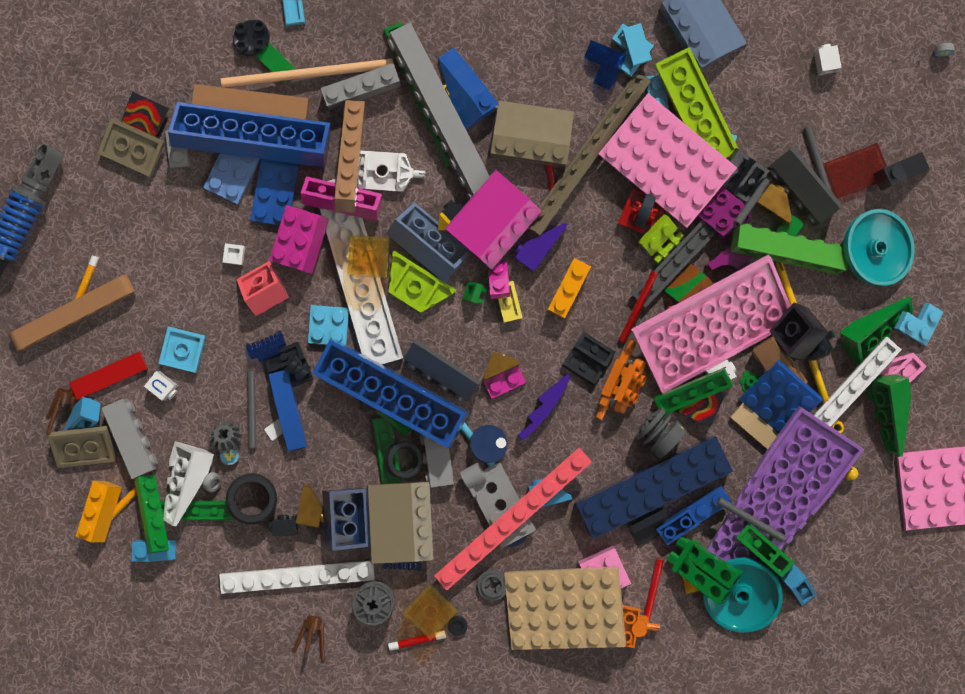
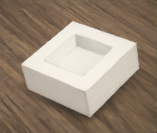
[223,243,245,265]

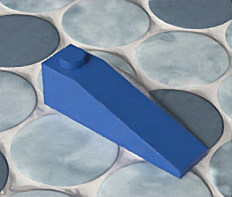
[438,48,499,130]

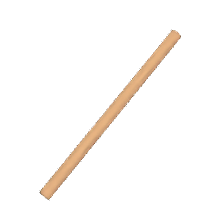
[221,59,393,88]

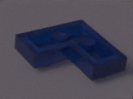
[584,40,627,90]

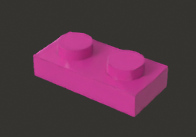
[489,261,510,299]
[484,366,526,399]

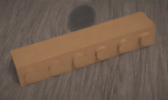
[192,84,311,120]
[335,100,365,212]

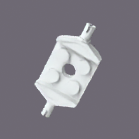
[358,151,425,193]

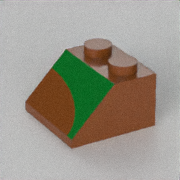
[663,264,713,304]

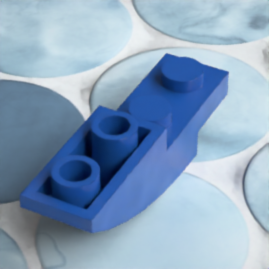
[656,485,732,545]

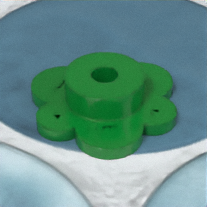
[740,371,759,391]

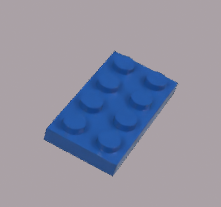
[250,159,300,226]

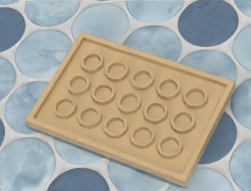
[504,567,626,650]

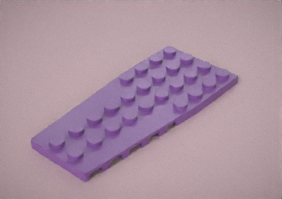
[707,406,864,563]

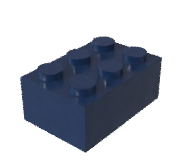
[322,487,370,551]

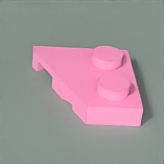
[879,353,927,382]

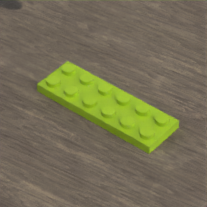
[654,47,738,158]

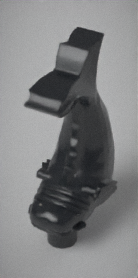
[791,330,835,362]

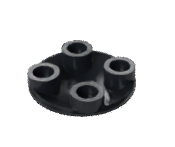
[233,20,270,56]

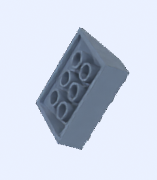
[659,0,747,71]

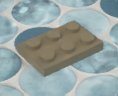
[98,118,166,177]
[48,426,116,468]

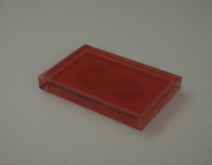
[823,143,887,199]

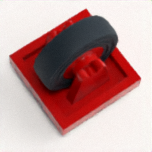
[617,188,665,235]

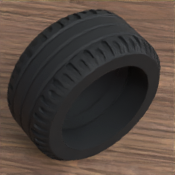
[226,473,277,525]

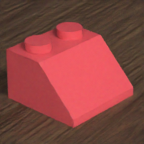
[236,261,289,316]

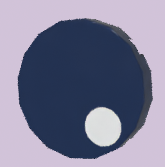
[469,425,508,463]

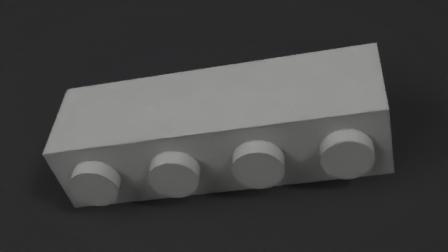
[321,63,401,111]
[102,399,158,479]
[420,434,454,487]

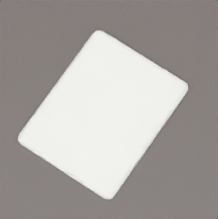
[264,419,283,441]

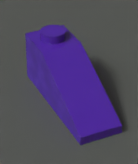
[514,223,568,272]

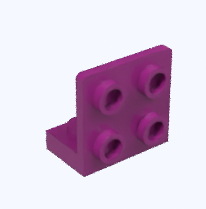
[697,187,752,245]

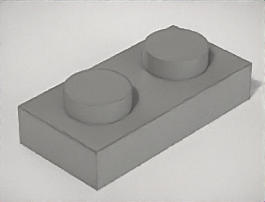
[165,130,190,169]

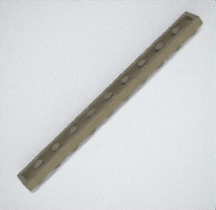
[527,74,651,236]

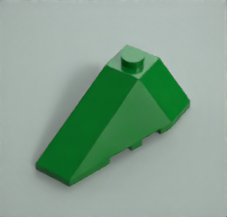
[840,296,913,366]
[867,374,911,457]

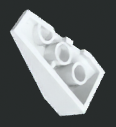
[163,441,214,526]

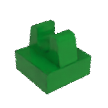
[462,281,487,303]

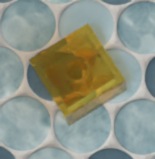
[347,235,391,279]
[403,584,458,640]

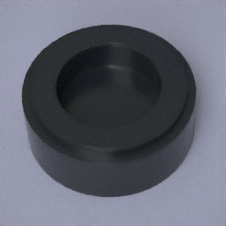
[448,615,468,636]

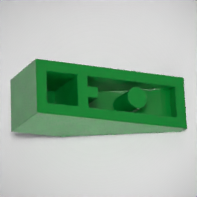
[736,523,795,579]

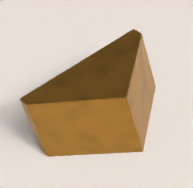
[483,351,520,380]

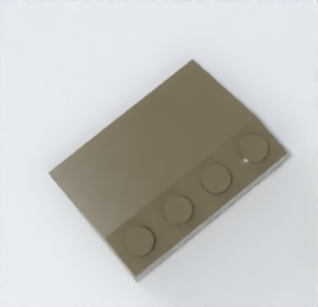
[491,101,574,168]
[367,481,433,564]

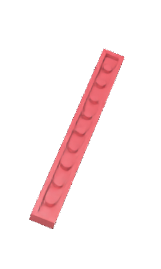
[434,447,592,590]

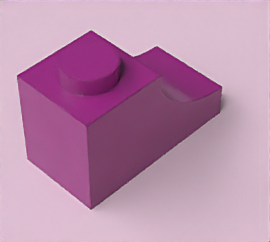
[705,245,752,272]

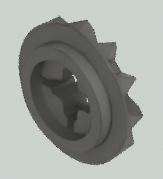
[478,569,506,601]

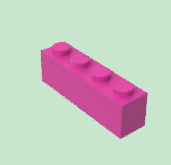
[301,176,382,221]

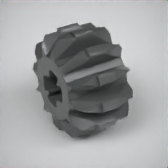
[209,421,242,454]

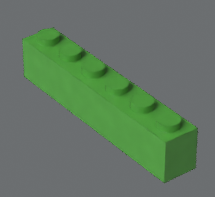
[731,224,847,275]

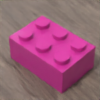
[269,205,329,274]

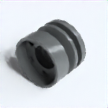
[635,407,686,459]
[352,580,395,626]

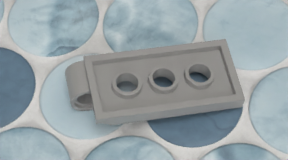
[460,462,536,548]

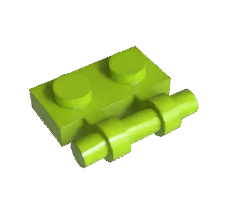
[638,214,685,264]

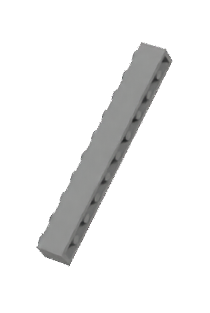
[387,23,490,200]

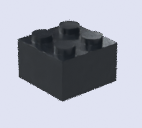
[769,302,829,361]

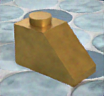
[757,184,792,228]
[296,484,324,528]

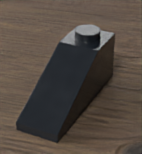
[873,152,930,191]

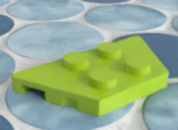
[389,251,456,313]

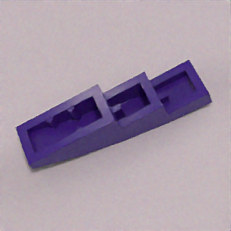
[518,374,571,440]

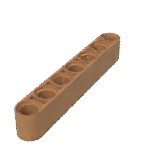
[8,274,136,352]

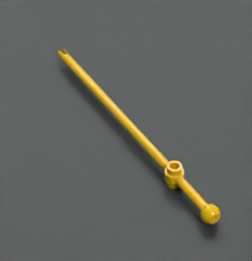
[776,262,858,481]

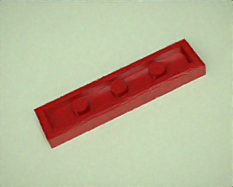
[69,351,148,400]

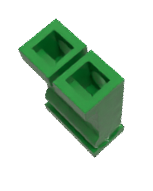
[666,536,744,605]

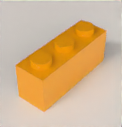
[547,258,591,319]
[76,480,122,542]

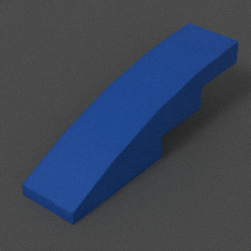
[269,370,307,452]

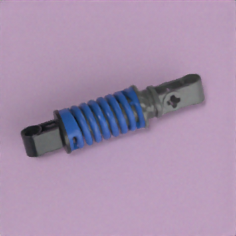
[0,144,63,278]

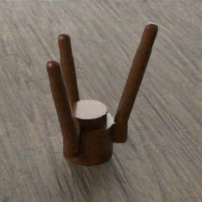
[46,388,76,435]
[293,615,325,662]

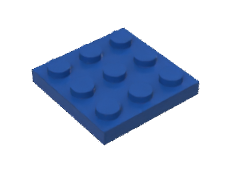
[739,360,823,433]

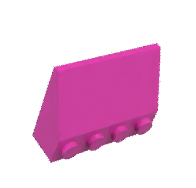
[445,170,542,270]

